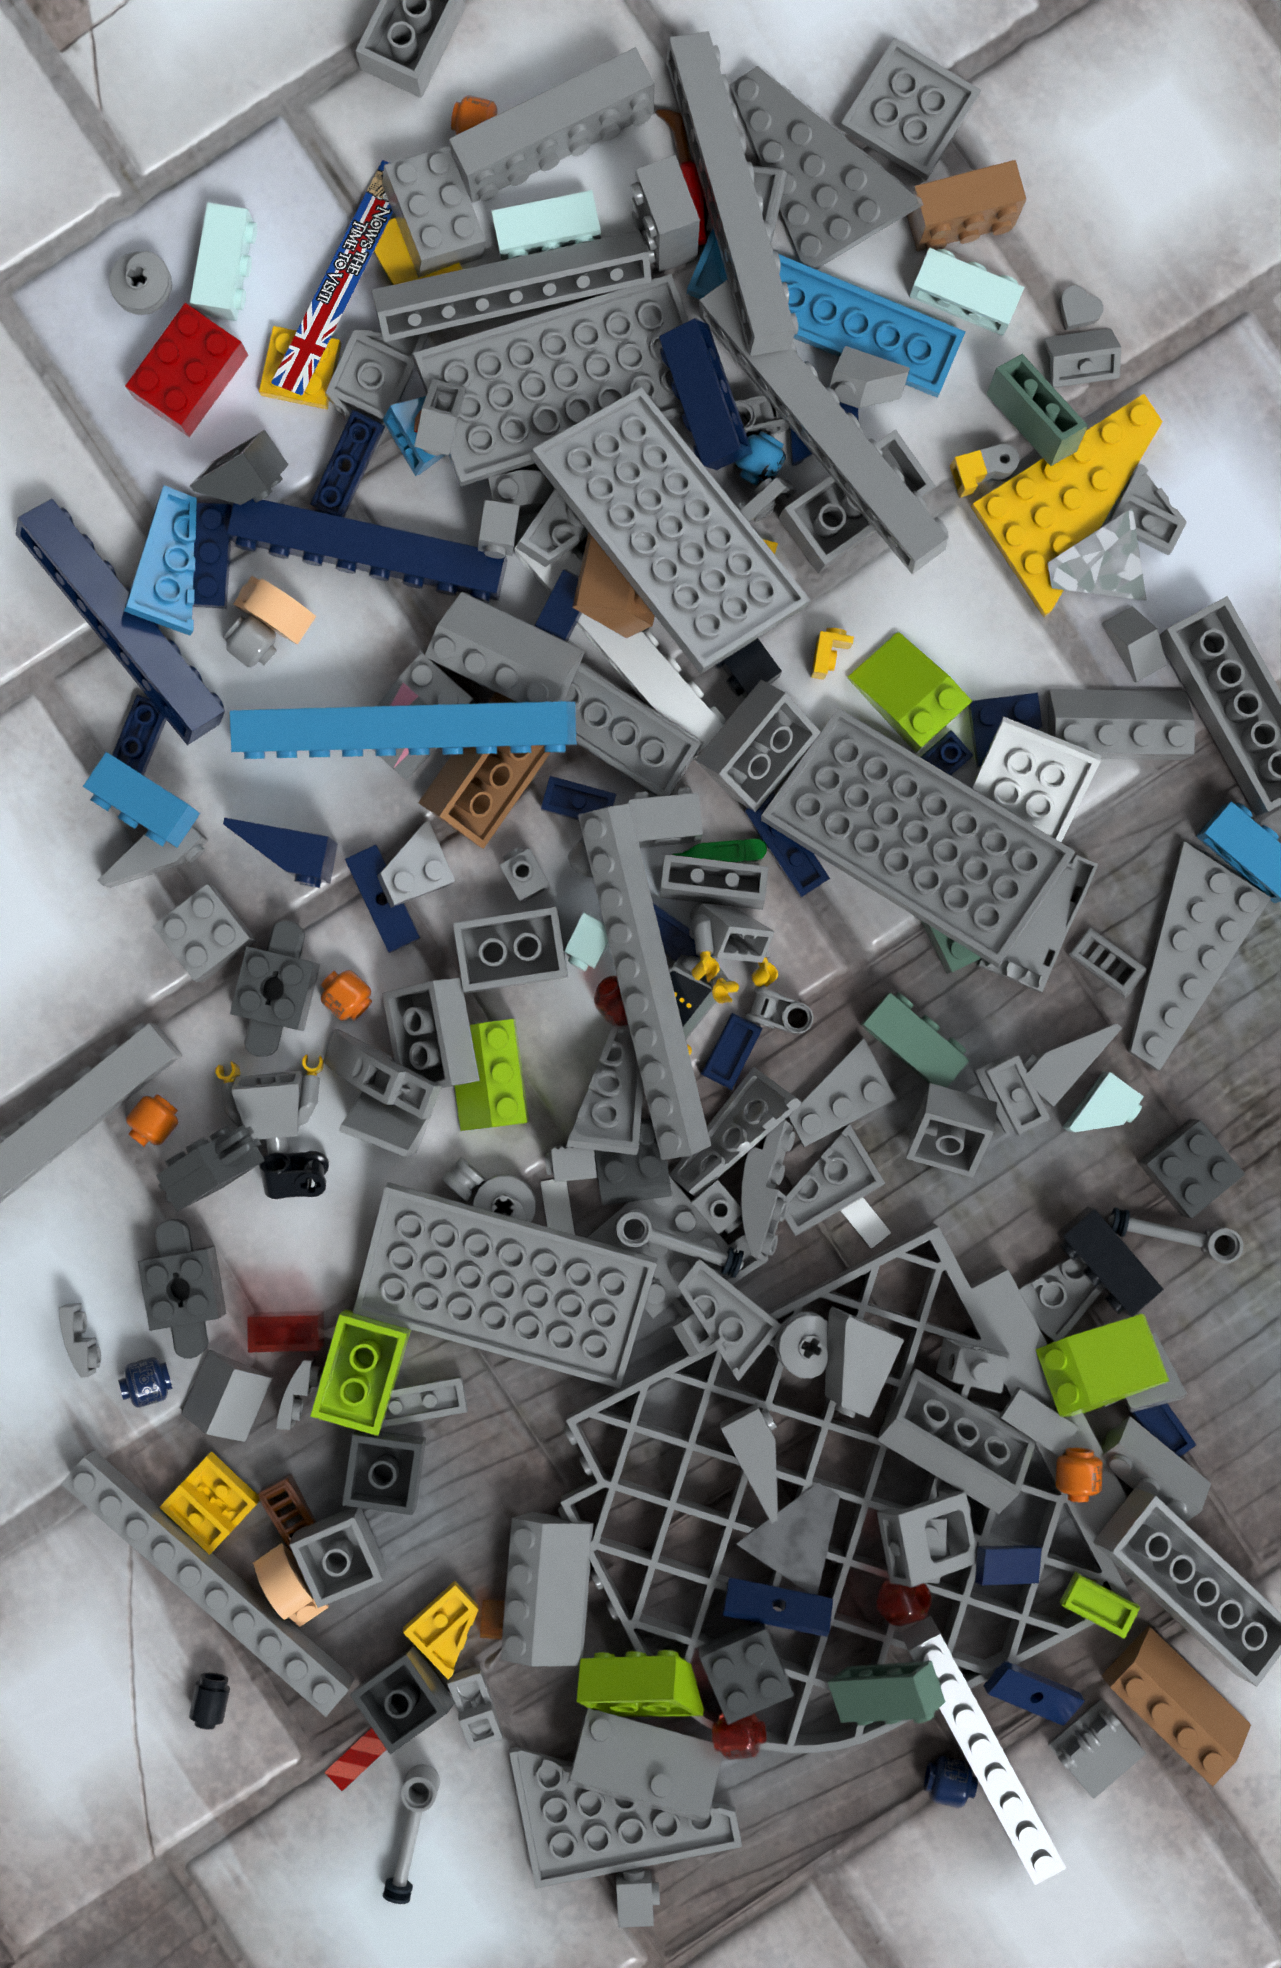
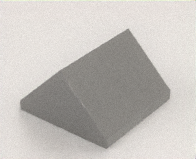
[181,1350,273,1442]

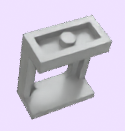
[974,1055,1050,1135]
[877,1489,977,1587]

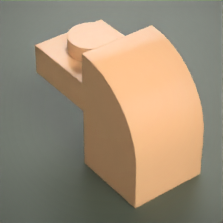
[233,576,316,645]
[253,1543,328,1627]

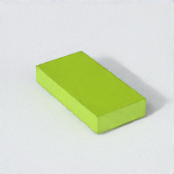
[1059,1571,1141,1639]

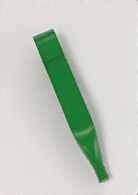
[672,839,767,863]

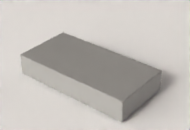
[999,1387,1079,1456]

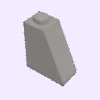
[825,1307,904,1418]

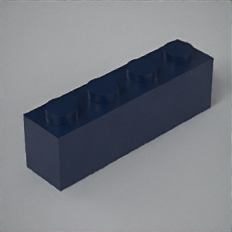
[659,318,753,470]

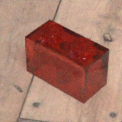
[247,1311,325,1353]

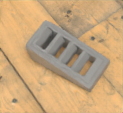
[1069,928,1146,999]

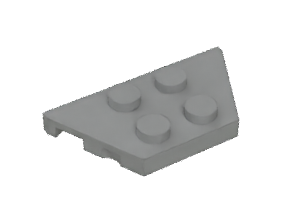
[325,330,429,454]

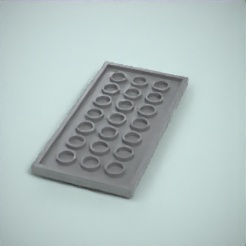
[413,274,689,487]
[530,387,811,674]
[761,708,1075,968]
[353,1182,658,1389]

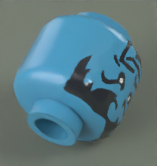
[735,431,786,486]

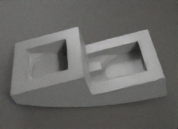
[447,1666,503,1750]

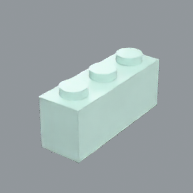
[491,190,601,261]
[190,202,257,321]
[910,247,1025,336]

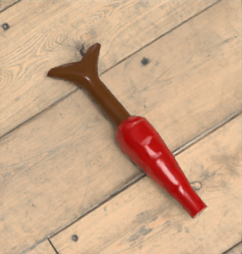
[655,109,707,246]

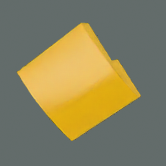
[159,1451,260,1555]

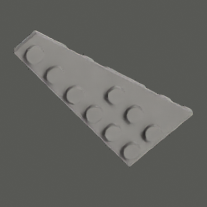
[1128,841,1271,1071]

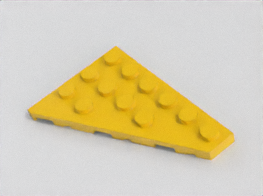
[971,394,1163,617]

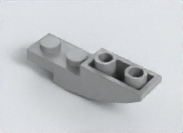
[323,1029,441,1119]
[741,1120,795,1263]

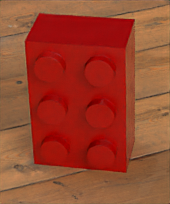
[125,303,248,437]

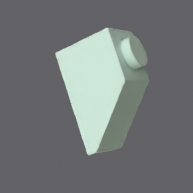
[564,913,609,971]
[1063,1072,1144,1132]

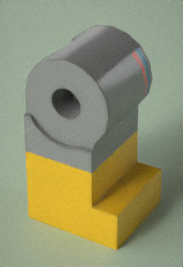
[950,444,1020,498]

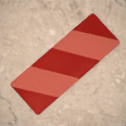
[325,1728,387,1791]

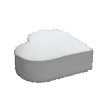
[1059,286,1103,330]

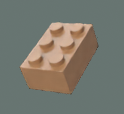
[907,160,1027,252]

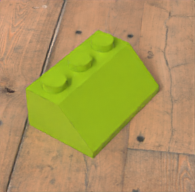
[455,1019,529,1131]
[577,1650,703,1717]

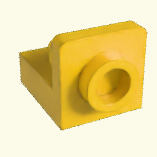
[810,628,854,680]

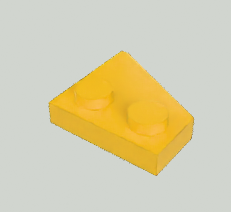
[403,1581,479,1679]

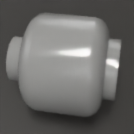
[224,616,277,667]

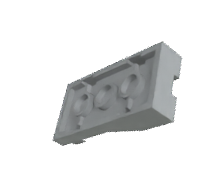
[977,855,1098,993]

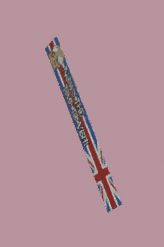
[271,160,393,395]

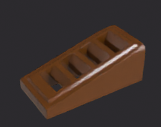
[257,1473,316,1552]

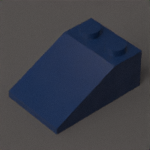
[223,817,338,888]

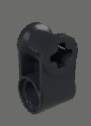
[259,1151,329,1199]

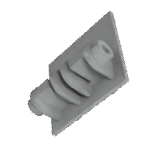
[1048,1699,1147,1799]

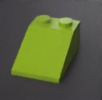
[847,631,972,753]
[310,1309,411,1436]
[1035,1314,1170,1417]

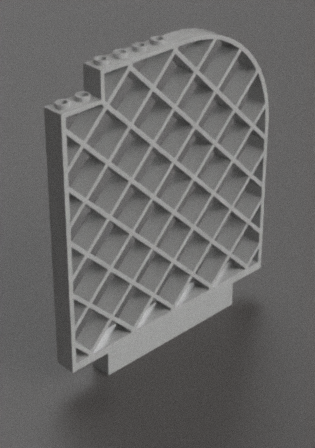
[558,1224,1134,1753]

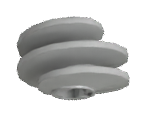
[109,251,172,315]
[473,1174,536,1222]
[775,1312,828,1378]

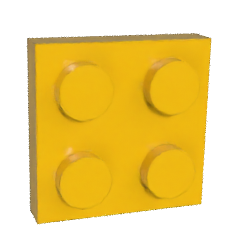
[259,326,342,410]

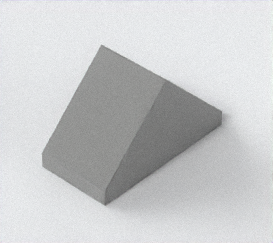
[1102,606,1166,683]

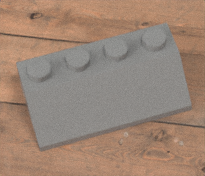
[424,592,586,703]
[1048,689,1195,760]
[877,1368,1036,1514]
[501,1512,594,1666]

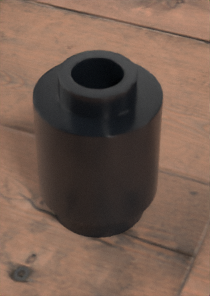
[189,1672,230,1730]

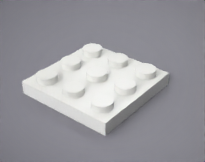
[971,717,1101,842]

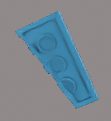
[124,485,197,636]

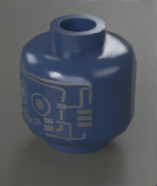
[118,1357,173,1408]
[924,1756,978,1808]

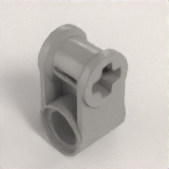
[735,394,790,437]
[744,986,813,1035]

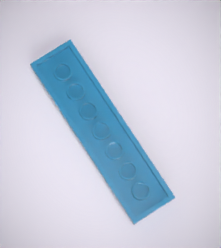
[687,228,965,398]

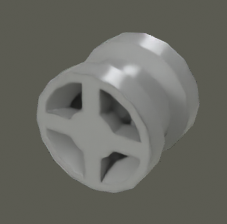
[442,1157,486,1201]

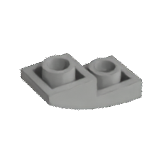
[59,1303,101,1378]
[276,1356,321,1430]

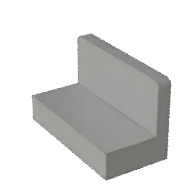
[1044,328,1121,388]

